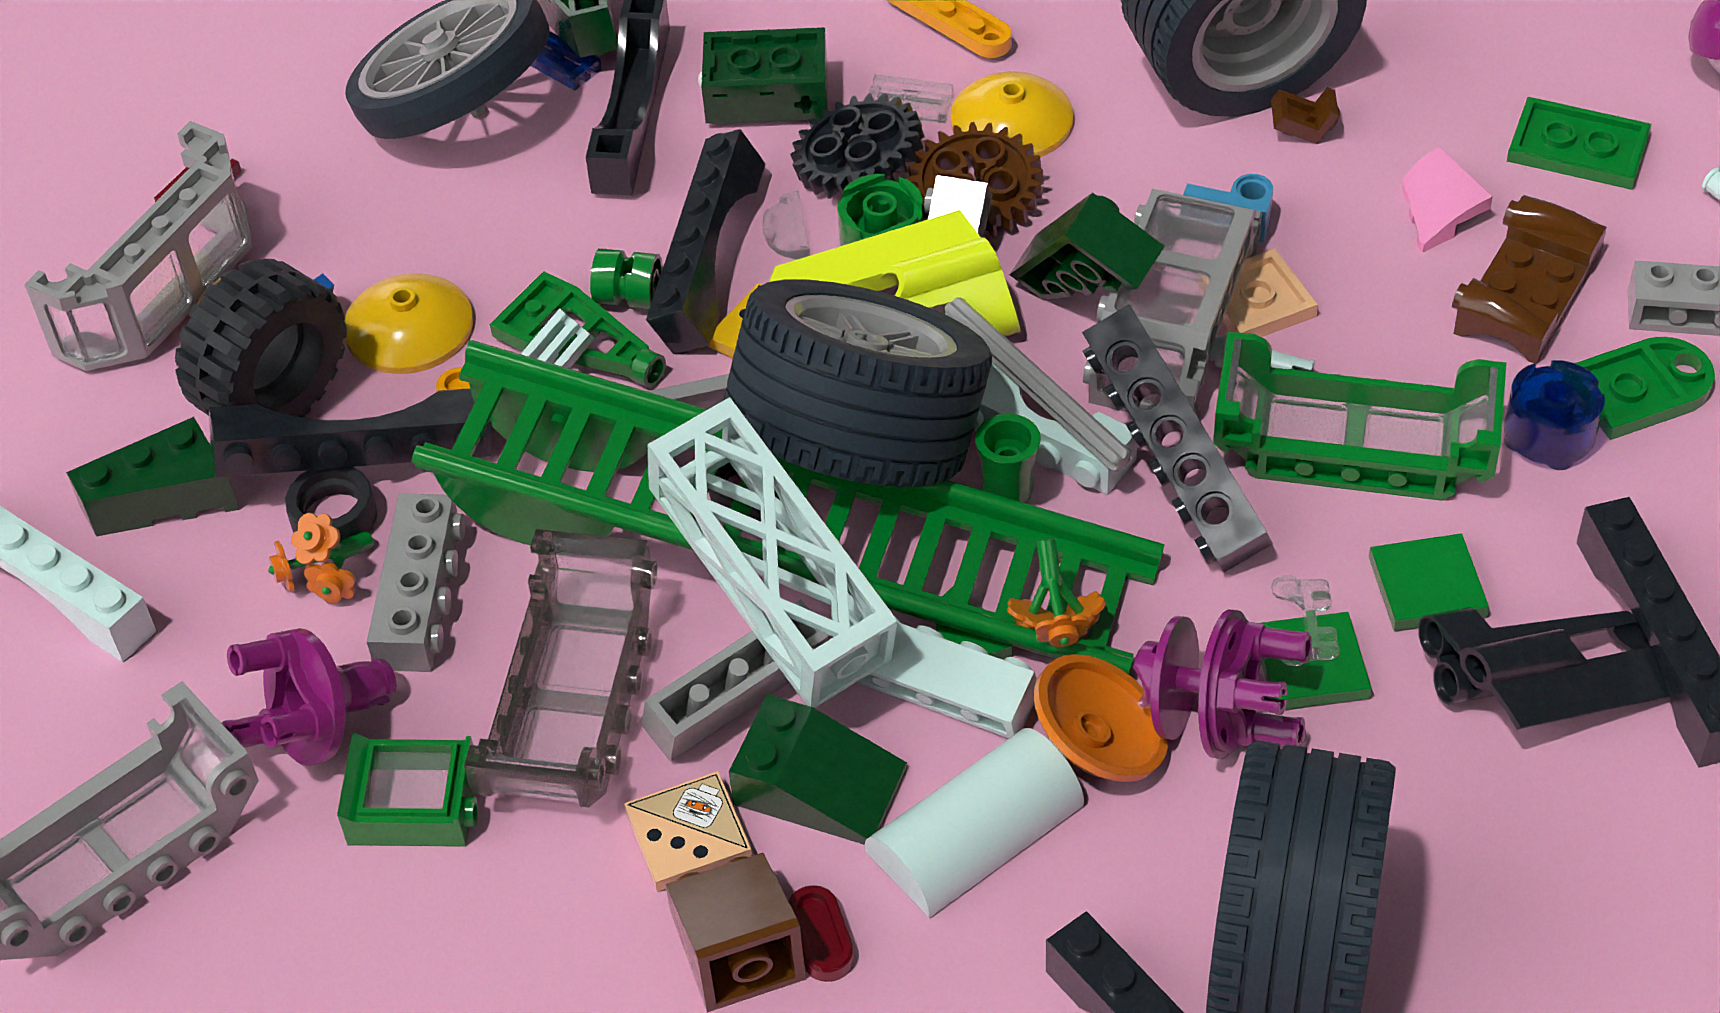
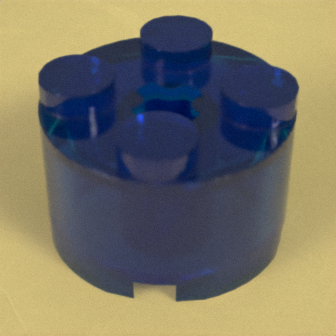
[1504,360,1605,470]

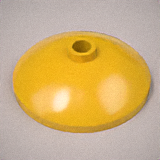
[950,71,1073,157]
[345,273,473,374]

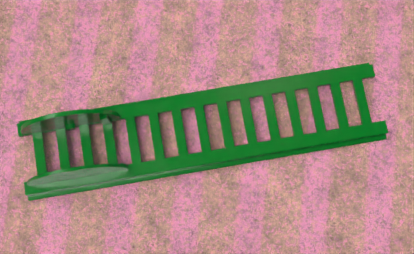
[412,339,1165,675]

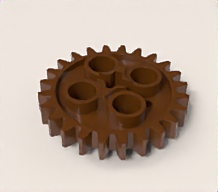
[907,122,1044,238]

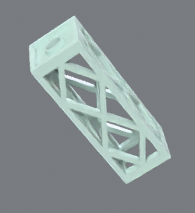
[647,397,898,708]

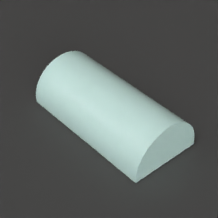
[865,728,1084,918]

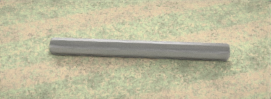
[944,297,1131,472]

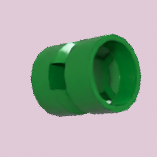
[590,248,663,309]

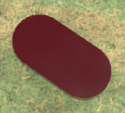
[788,885,854,982]

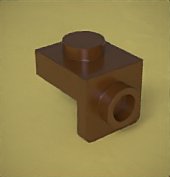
[1271,87,1340,144]

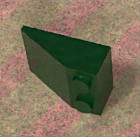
[729,694,907,845]

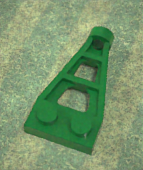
[489,271,666,388]

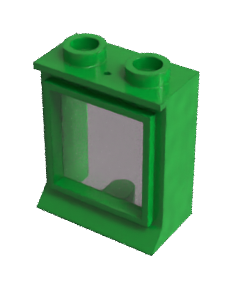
[337,731,484,847]

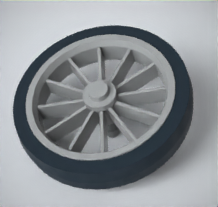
[345,0,550,139]

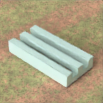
[521,308,595,368]

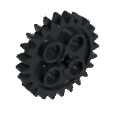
[790,93,925,199]

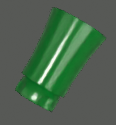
[975,414,1041,503]

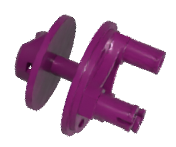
[1134,609,1312,759]

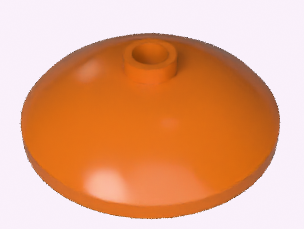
[1034,654,1168,782]

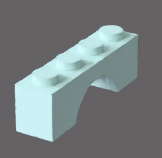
[974,361,1137,495]

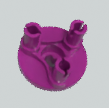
[221,628,397,766]

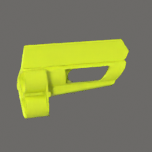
[769,210,1021,337]

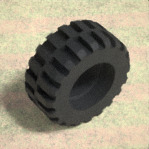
[175,258,347,418]

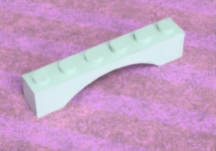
[0,506,157,662]

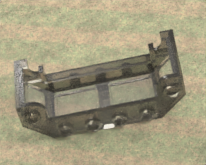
[464,529,658,808]

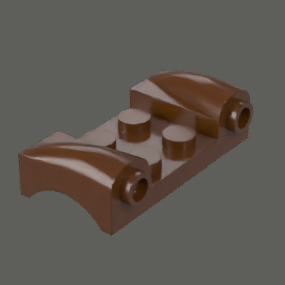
[1452,195,1607,364]

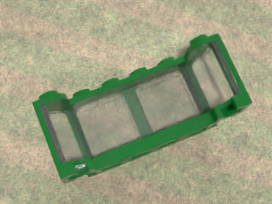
[1213,331,1507,501]

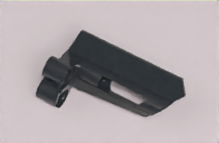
[1418,607,1669,730]

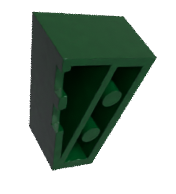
[537,0,618,58]
[66,417,240,537]

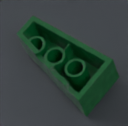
[1009,192,1165,300]

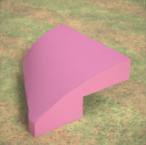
[1402,146,1493,252]

